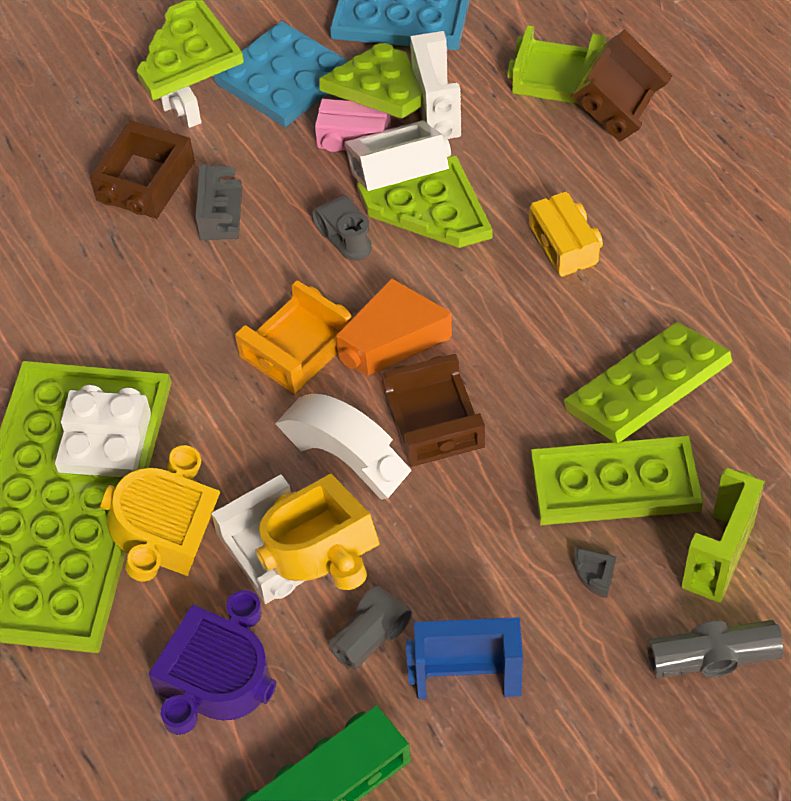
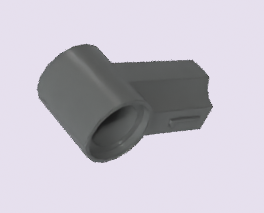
[328,586,412,671]

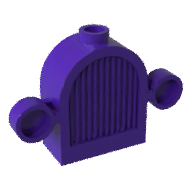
[148,590,276,735]

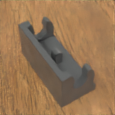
[195,164,242,240]

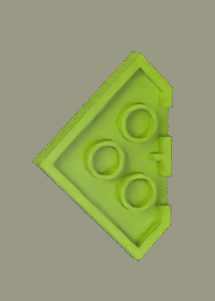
[137,0,244,101]
[319,43,422,118]
[357,155,493,248]

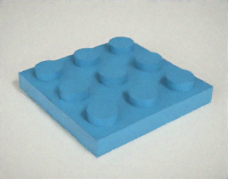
[213,21,348,127]

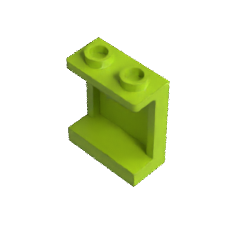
[508,25,606,104]
[681,468,765,603]

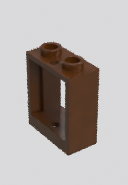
[90,120,195,219]

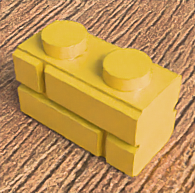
[529,192,603,277]

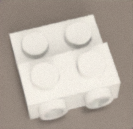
[55,385,151,477]

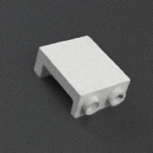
[410,31,461,139]
[211,474,305,604]

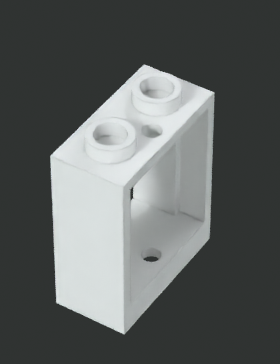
[345,120,451,191]

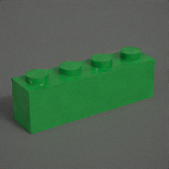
[239,705,411,801]

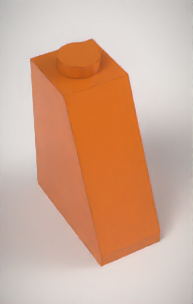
[336,279,452,376]

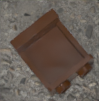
[572,30,672,142]
[383,354,485,467]

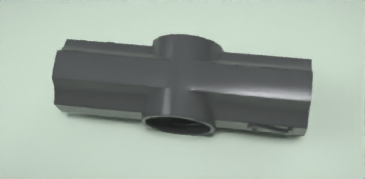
[647,620,784,679]

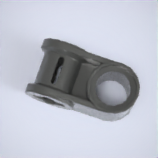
[312,194,372,261]

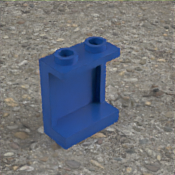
[406,617,523,699]

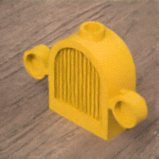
[100,445,220,582]
[255,474,380,590]

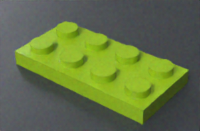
[564,322,732,444]
[531,436,703,525]

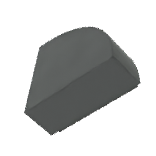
[574,547,616,598]

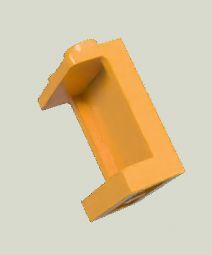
[235,280,352,394]

